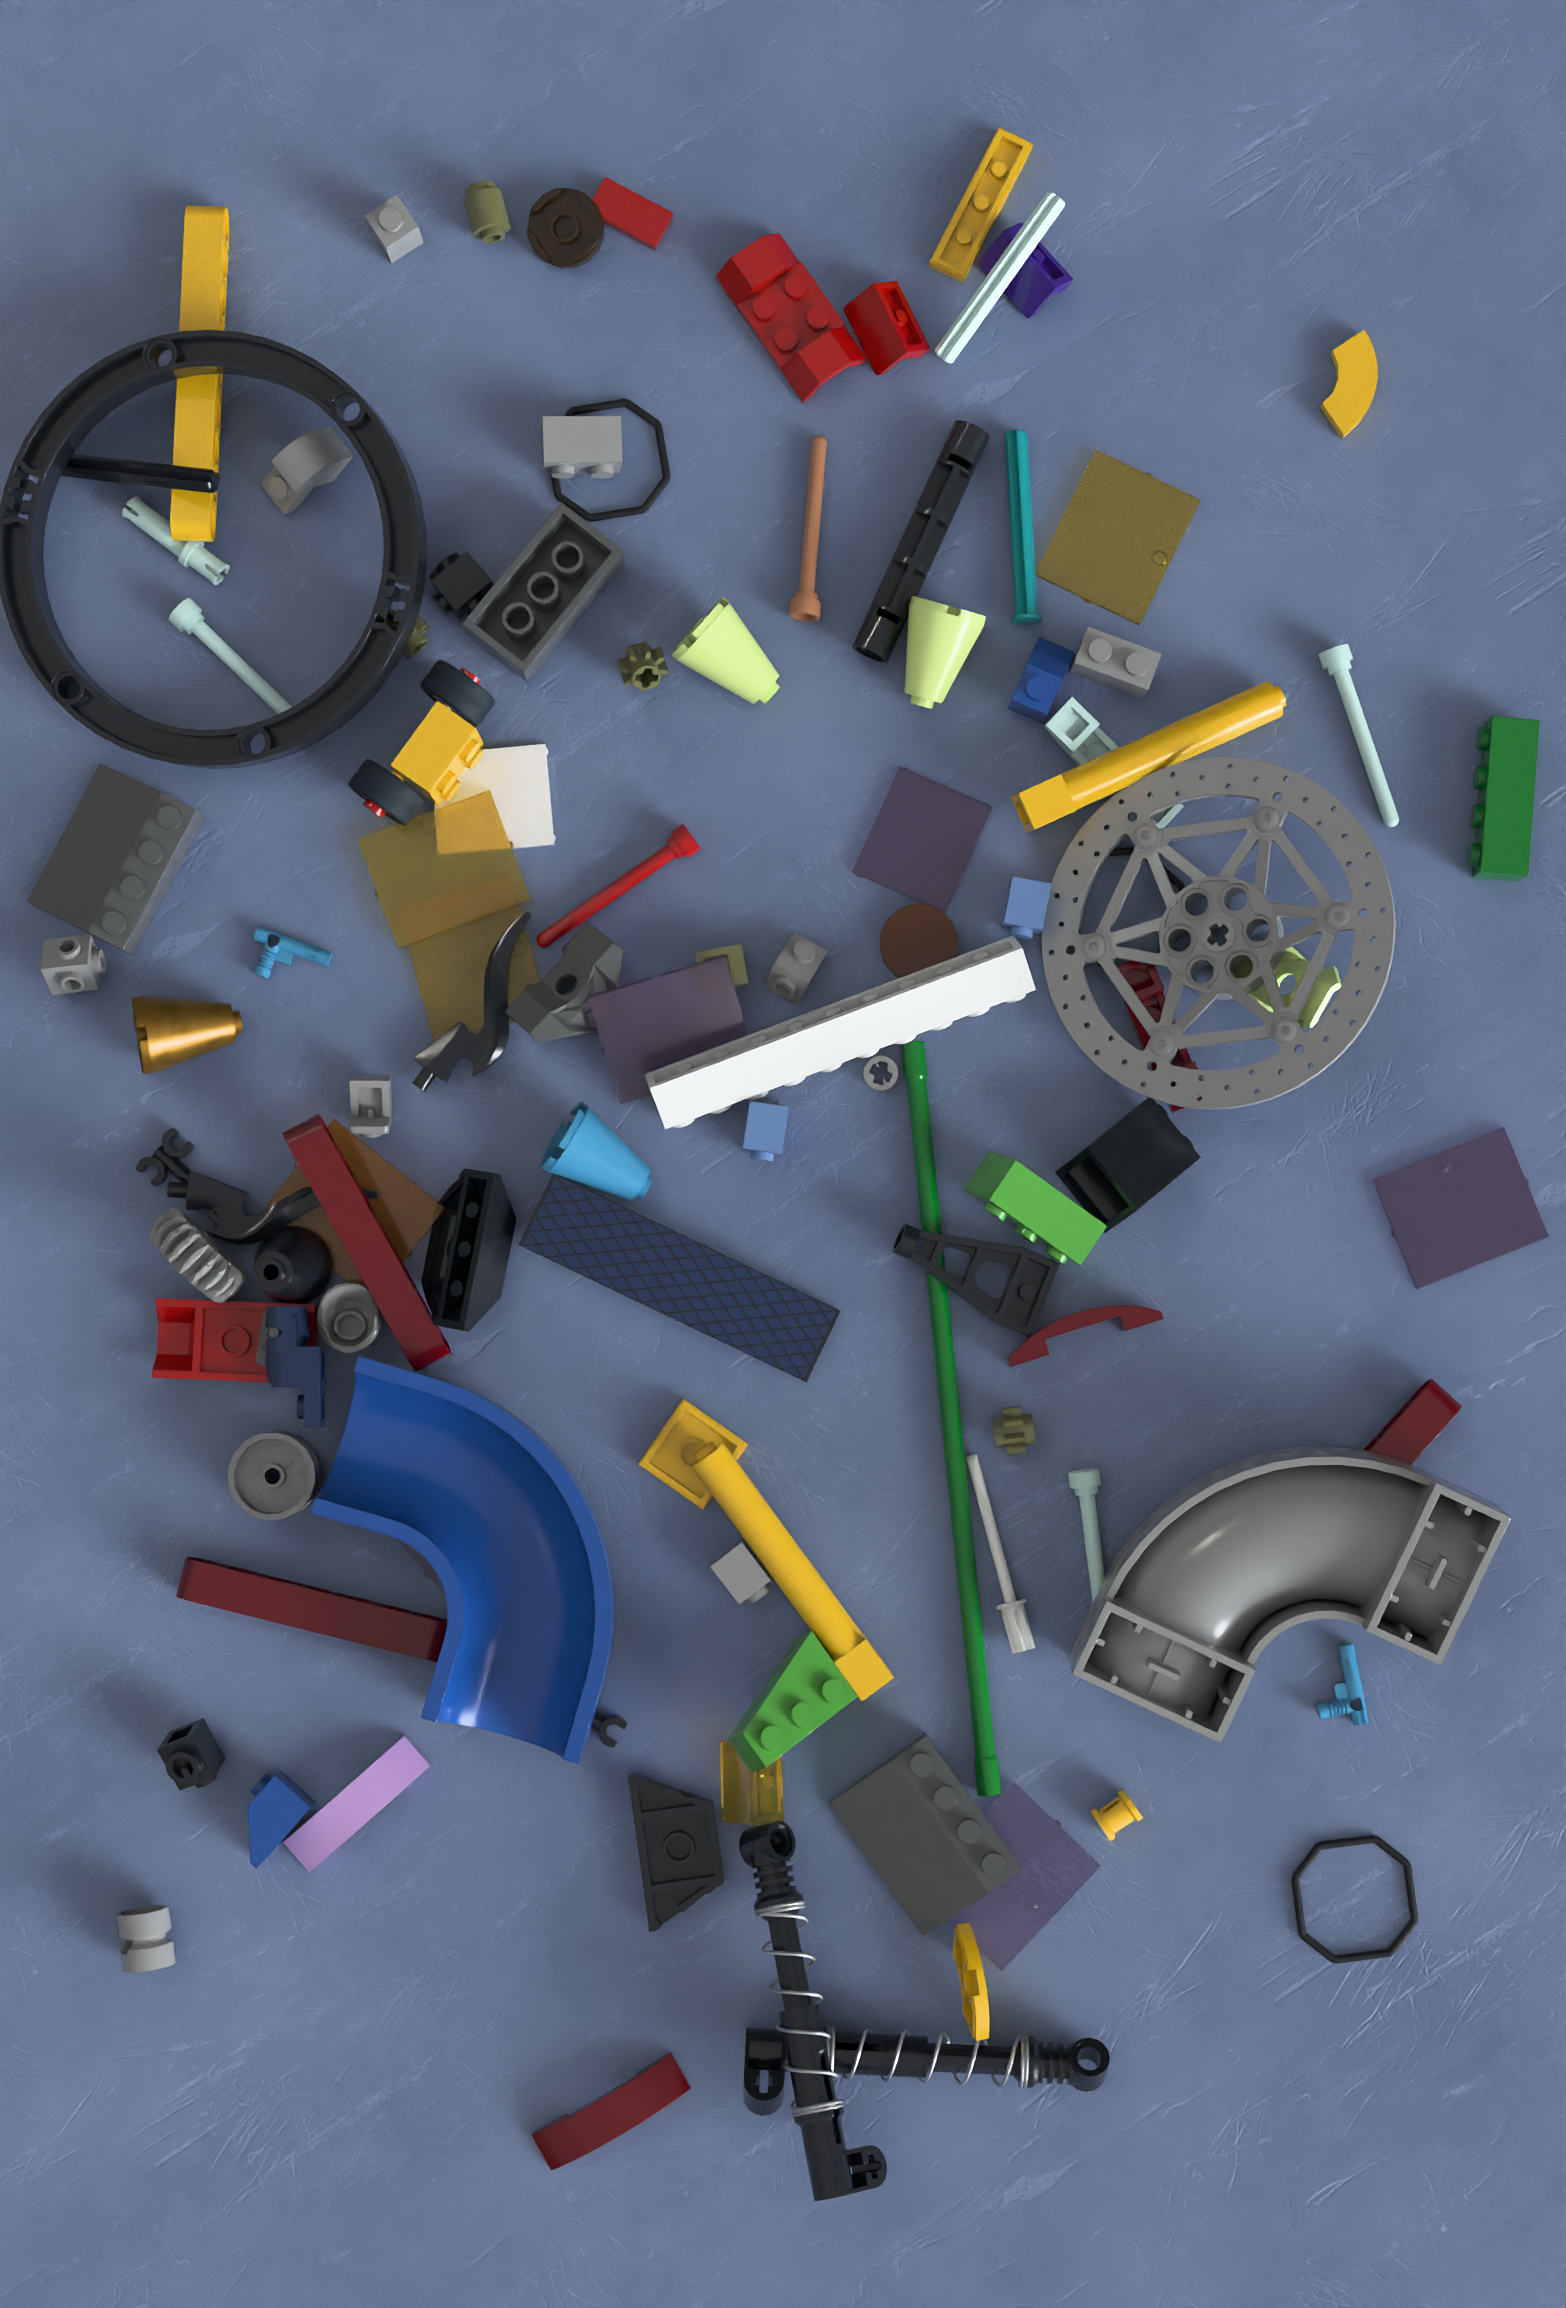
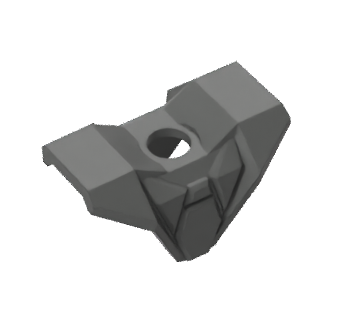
[505,922,623,1043]

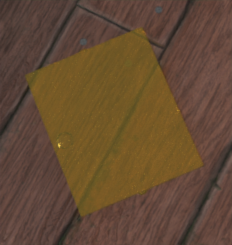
[1036,450,1200,626]
[357,790,531,949]
[398,877,540,1042]

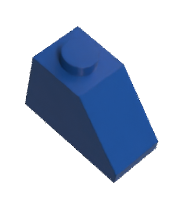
[1008,637,1075,724]
[248,1770,316,1869]

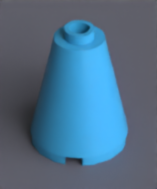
[539,1101,653,1201]

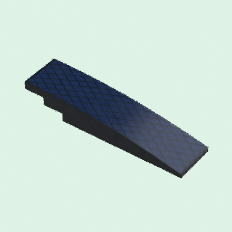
[519,1174,840,1382]

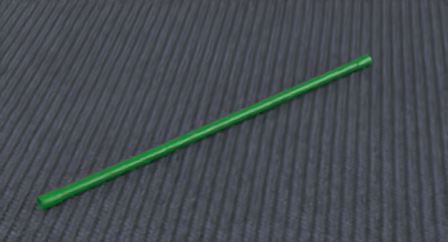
[901,1041,1001,1796]

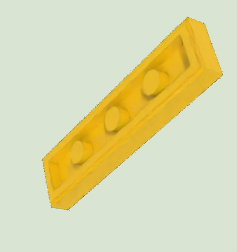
[929,127,1033,283]

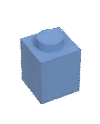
[1001,876,1052,939]
[743,1101,789,1162]

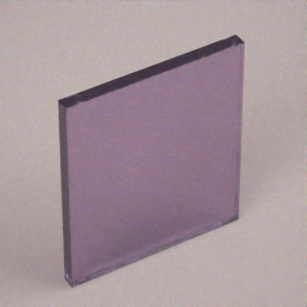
[852,766,992,913]

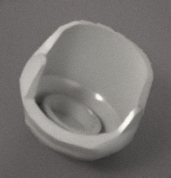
[317,1283,381,1353]

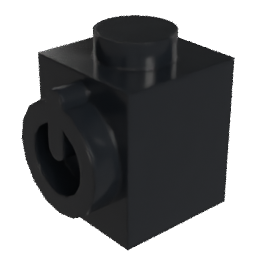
[429,551,493,620]
[157,1718,226,1790]

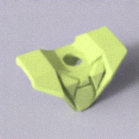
[1235,940,1342,1028]

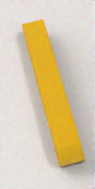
[170,205,229,542]

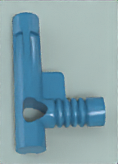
[253,926,333,979]
[1316,1643,1369,1725]

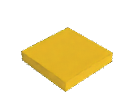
[638,1399,748,1510]

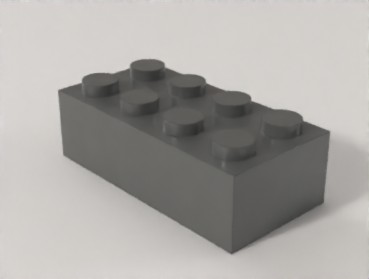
[462,502,625,683]

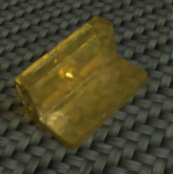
[720,1740,784,1825]

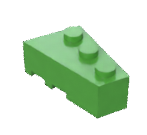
[964,1151,1107,1266]
[728,1630,857,1772]

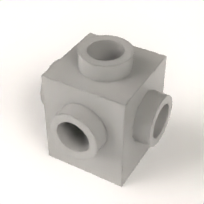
[41,934,106,995]

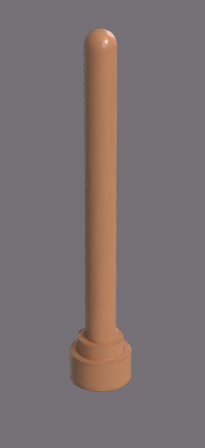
[789,435,827,622]

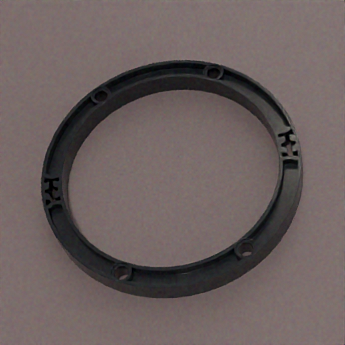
[0,330,428,769]

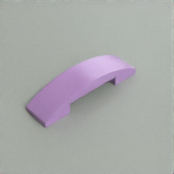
[283,1735,431,1872]

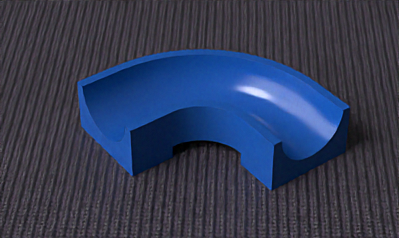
[311,1356,615,1764]

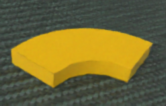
[1320,330,1378,439]
[952,1923,989,2041]

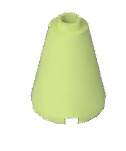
[904,596,986,709]
[671,597,780,705]

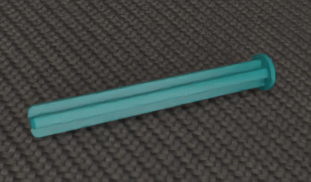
[1004,429,1042,625]

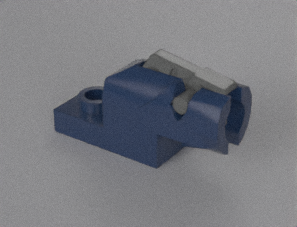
[256,1306,326,1428]

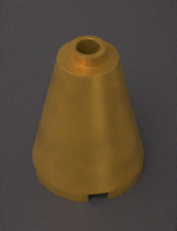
[131,995,243,1074]

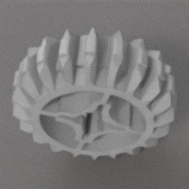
[148,1207,246,1303]

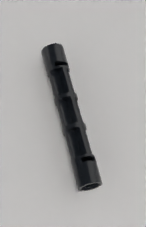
[852,420,990,663]

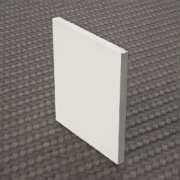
[434,744,556,855]

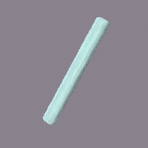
[935,191,1065,364]

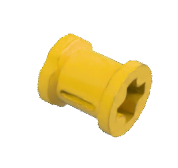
[1090,1789,1143,1841]

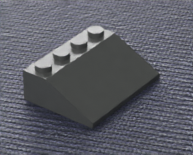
[27,764,205,956]
[829,1733,1021,1936]

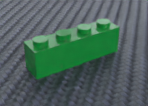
[1467,716,1540,882]

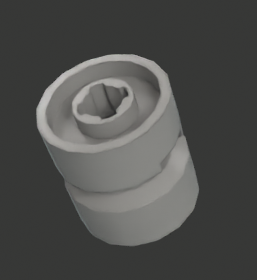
[116,1904,176,1973]

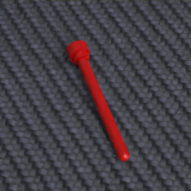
[536,824,701,948]

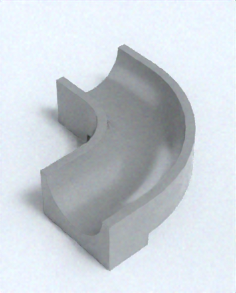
[1068,1446,1511,1743]

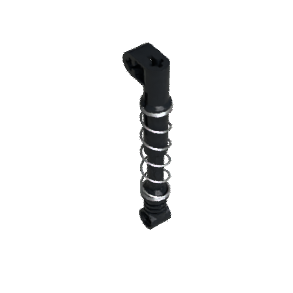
[739,1821,887,2201]
[743,2026,1110,2116]

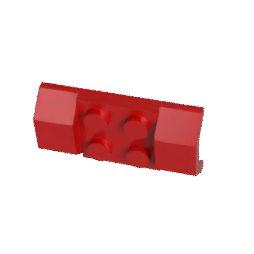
[715,233,867,403]
[152,1298,318,1383]

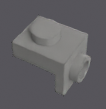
[765,932,828,1003]
[349,1075,393,1138]

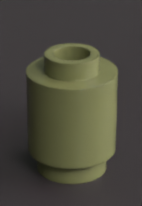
[464,180,511,244]

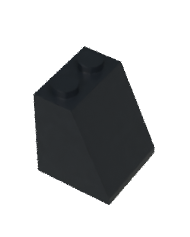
[1055,1097,1201,1233]

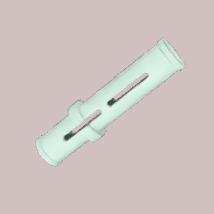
[122,496,230,586]

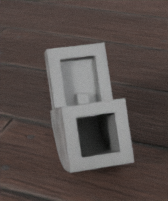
[261,426,354,514]

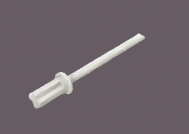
[966,1454,1035,1654]

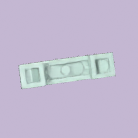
[1044,697,1184,828]

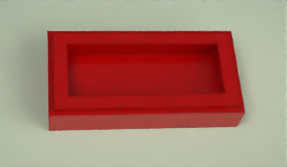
[592,177,673,250]

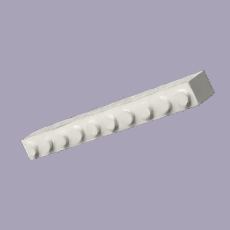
[645,936,1036,1129]

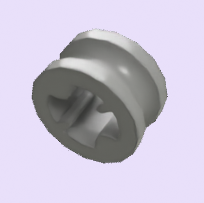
[863,1055,899,1092]

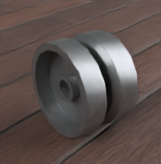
[227,1431,323,1521]

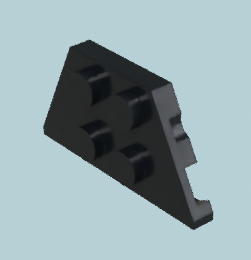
[628,1774,724,1932]

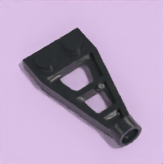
[893,1223,1060,1337]

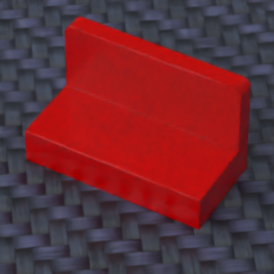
[844,281,931,375]

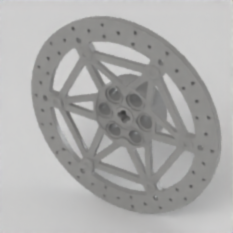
[1042,757,1395,1110]

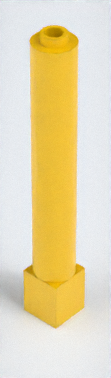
[1010,681,1286,832]
[691,1441,894,1701]

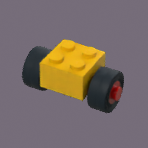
[348,660,495,826]

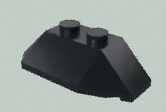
[421,1168,516,1332]

